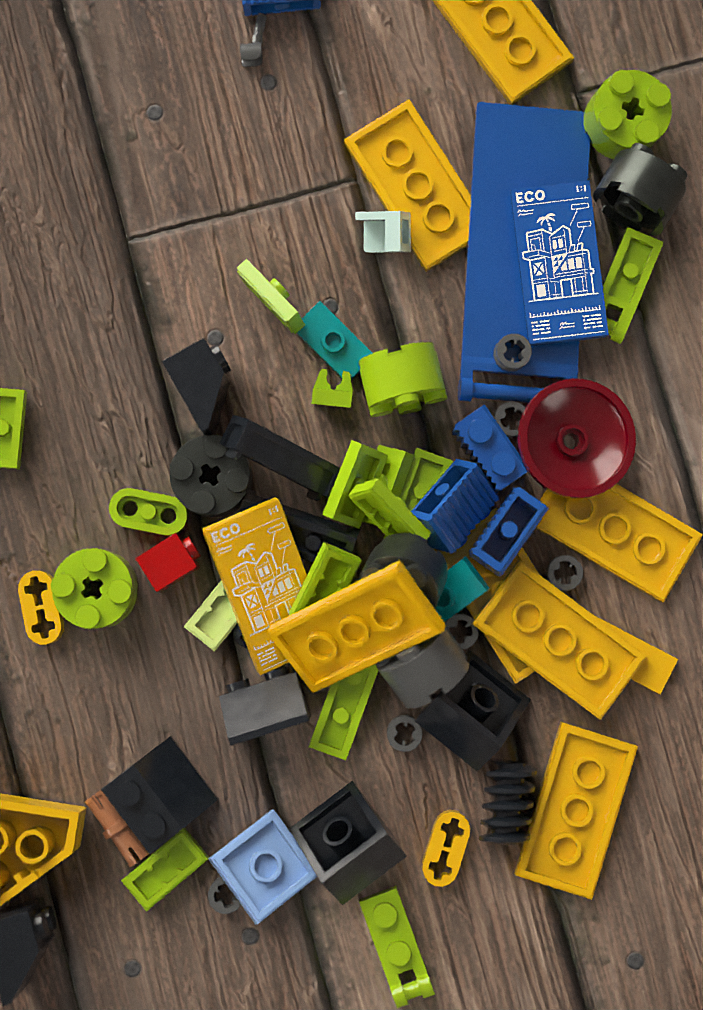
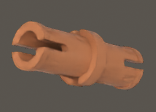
[84,790,149,868]

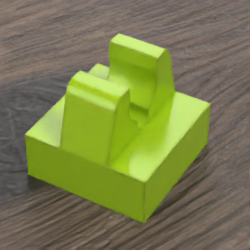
[311,369,353,408]

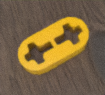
[18,571,64,645]
[422,810,470,887]

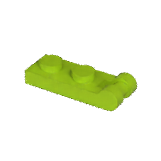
[603,227,664,344]
[359,886,435,1009]

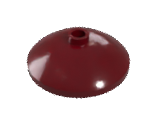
[518,379,636,498]

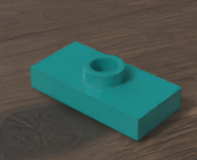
[296,301,372,381]
[435,556,490,622]

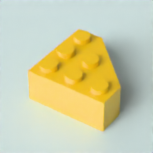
[0,793,87,906]

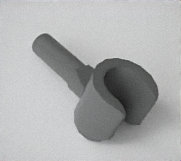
[240,13,267,67]

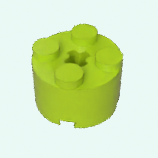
[583,70,672,159]
[359,342,448,417]
[51,548,138,629]

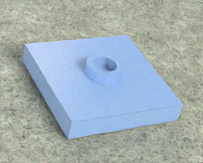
[208,809,317,924]

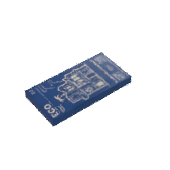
[510,180,609,346]

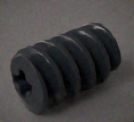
[478,758,537,845]

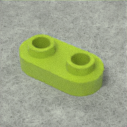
[109,488,189,536]

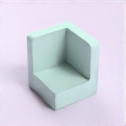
[355,211,411,253]

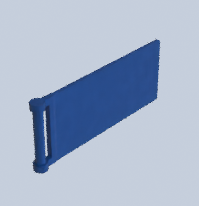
[458,102,590,402]

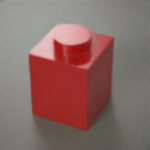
[135,533,201,593]

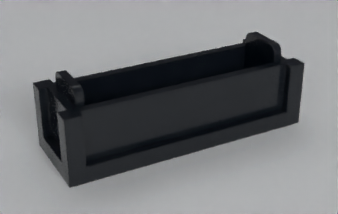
[219,415,340,502]
[239,489,361,562]

